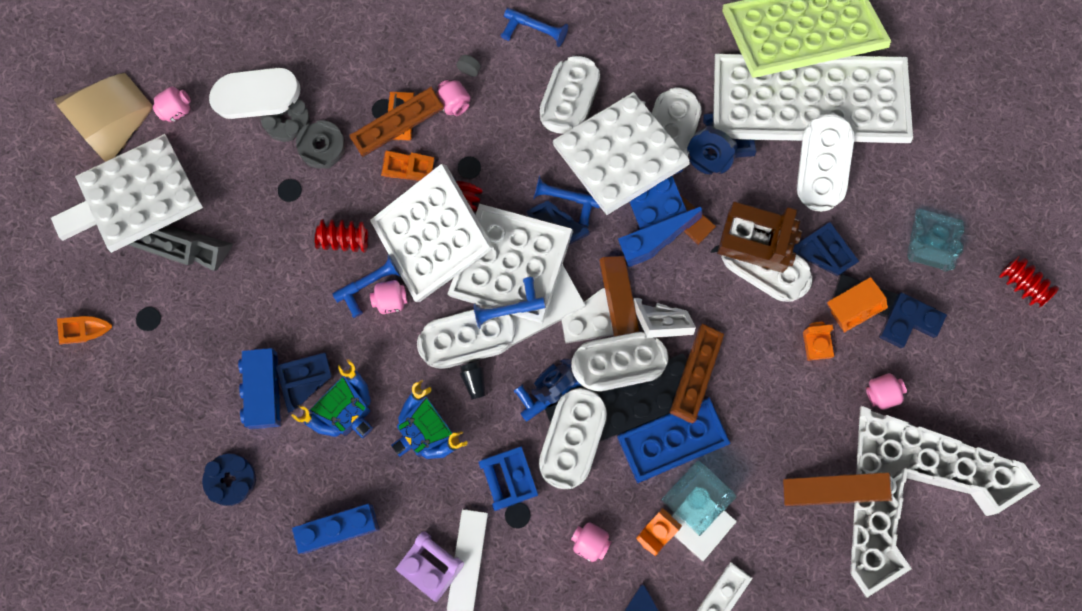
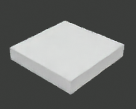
[672,487,737,561]

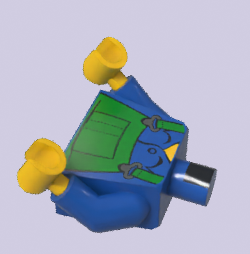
[292,359,373,439]
[391,380,468,459]

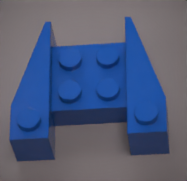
[618,169,702,267]

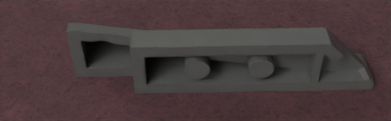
[128,225,233,271]

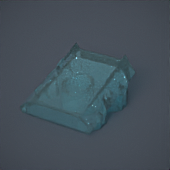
[907,209,964,272]
[661,461,737,536]

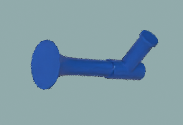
[501,8,568,47]
[533,175,600,227]
[332,255,401,318]
[474,277,546,329]
[513,381,588,422]

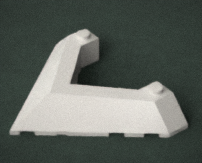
[851,406,1040,597]

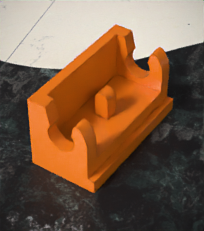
[827,277,888,333]

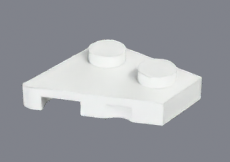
[561,288,614,343]
[633,298,696,338]

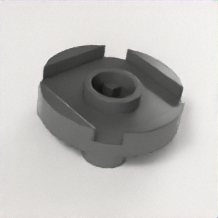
[261,98,310,142]
[296,120,345,169]

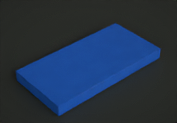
[617,397,731,484]

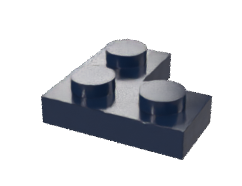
[879,292,947,348]

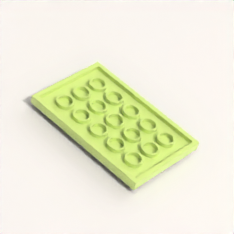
[723,0,891,78]

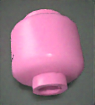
[436,80,471,116]
[153,87,191,122]
[370,280,408,314]
[866,373,907,410]
[571,522,611,562]

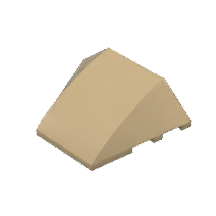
[54,73,153,162]

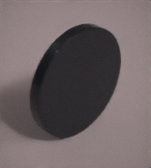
[372,99,389,119]
[457,156,481,179]
[278,179,302,202]
[136,307,161,331]
[505,503,530,529]

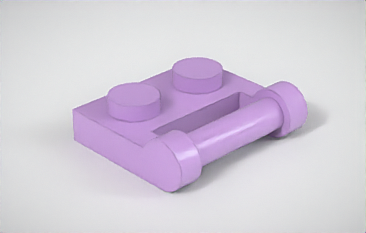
[395,531,464,602]

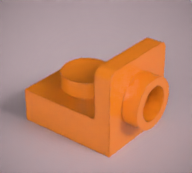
[803,322,834,361]
[636,508,682,556]

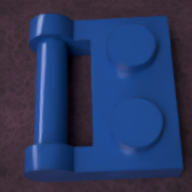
[478,446,538,511]

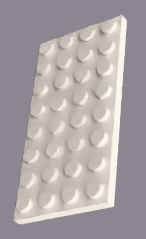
[713,54,913,143]

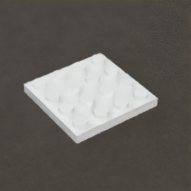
[553,92,689,215]
[75,134,203,253]
[370,164,494,302]
[448,204,573,324]

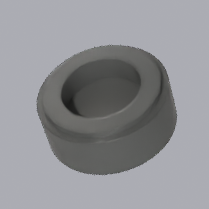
[456,55,481,77]

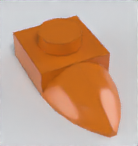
[57,316,112,345]

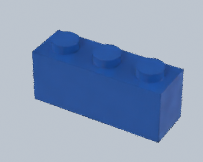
[238,348,281,429]
[292,504,379,554]

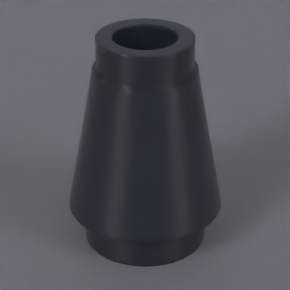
[459,361,486,400]

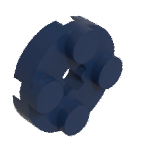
[687,126,737,175]
[531,359,577,404]
[202,454,256,506]

